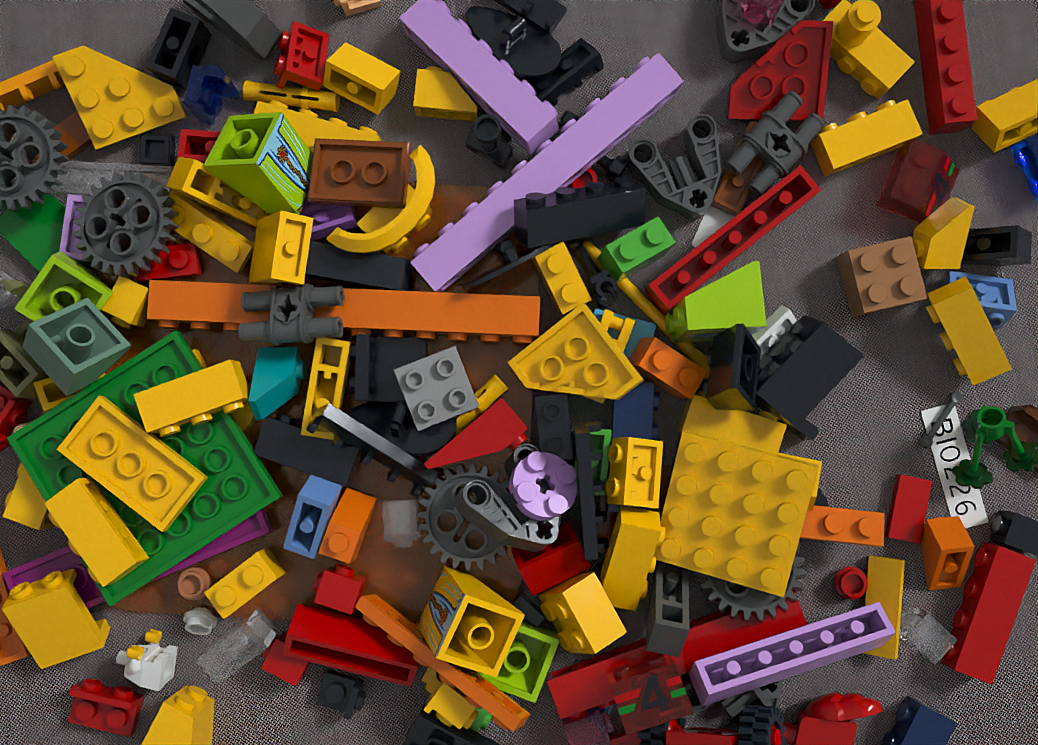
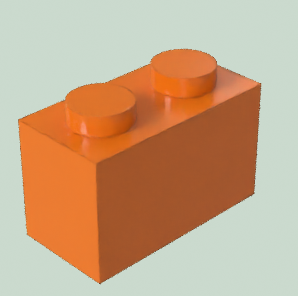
[628,337,707,400]

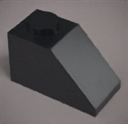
[961,225,1032,266]

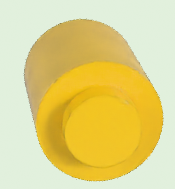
[836,0,881,47]

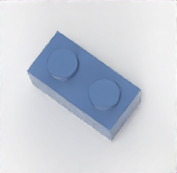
[283,475,342,559]

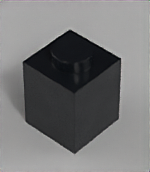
[989,510,1038,557]

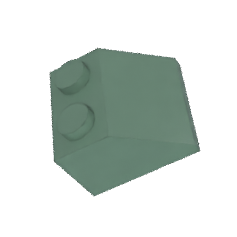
[23,297,131,396]

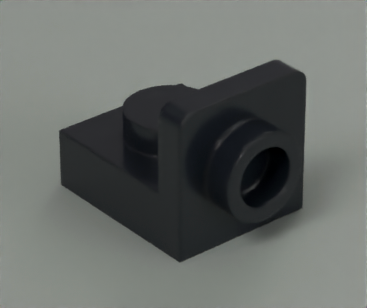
[316,669,367,719]

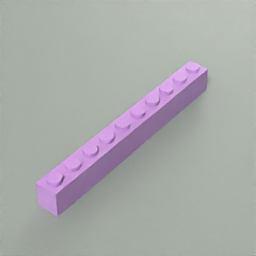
[410,52,684,292]

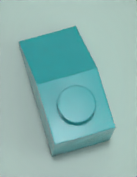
[248,347,307,420]

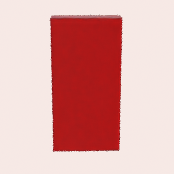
[884,474,932,544]

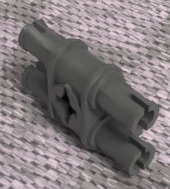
[724,91,825,197]
[238,283,345,346]

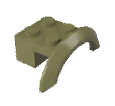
[0,279,49,399]

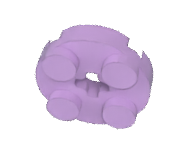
[509,451,577,521]

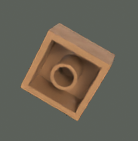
[836,236,928,318]

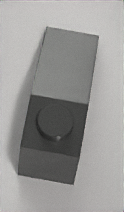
[646,560,689,657]

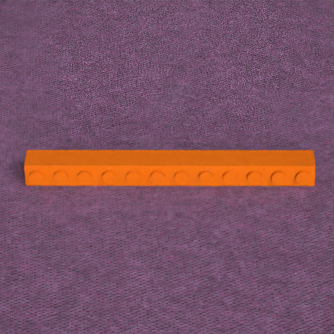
[147,280,540,344]

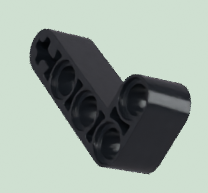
[304,241,413,291]

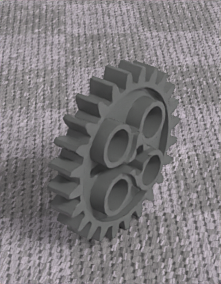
[0,105,69,213]
[73,171,179,278]
[417,463,509,571]
[697,545,806,623]

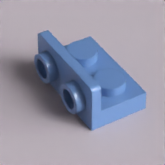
[944,271,1017,328]

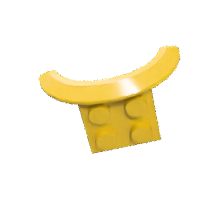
[326,145,435,255]

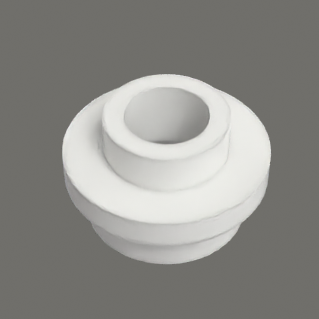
[183,607,217,635]

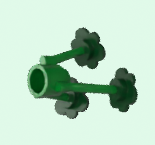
[952,406,1038,489]

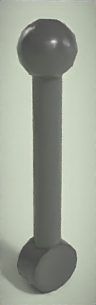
[920,391,964,448]

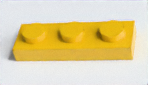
[168,191,254,273]

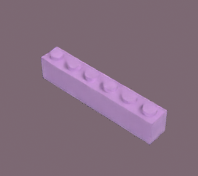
[399,0,559,155]
[689,602,896,706]

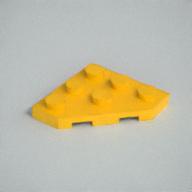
[52,45,187,150]
[508,302,644,400]

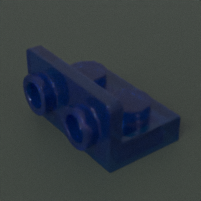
[183,64,240,125]

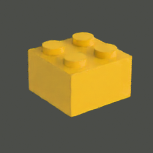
[538,572,627,654]

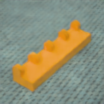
[0,60,65,111]

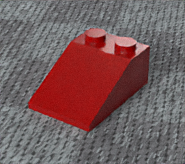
[424,398,528,469]

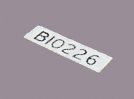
[921,404,989,529]

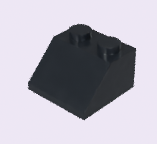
[703,323,761,410]

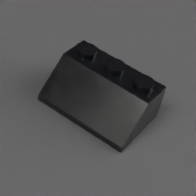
[755,315,864,428]

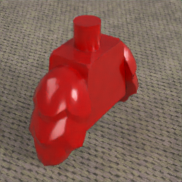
[782,692,883,745]

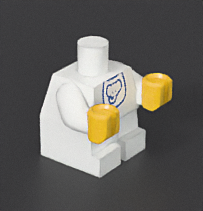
[116,629,178,691]

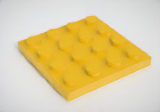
[654,430,819,598]

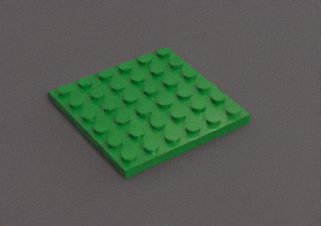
[7,330,283,607]

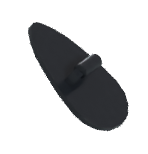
[466,6,562,79]
[461,241,560,290]
[346,400,457,456]

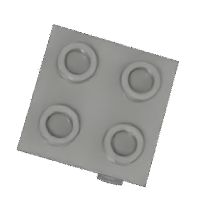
[394,346,479,431]

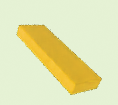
[864,555,905,660]

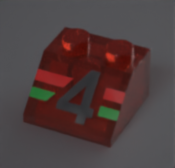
[876,138,960,223]
[607,653,694,735]

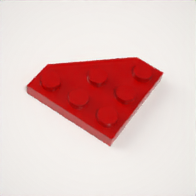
[726,20,833,120]

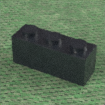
[254,413,363,487]

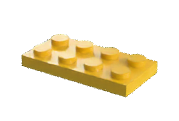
[56,396,208,532]

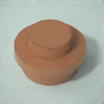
[177,567,211,601]

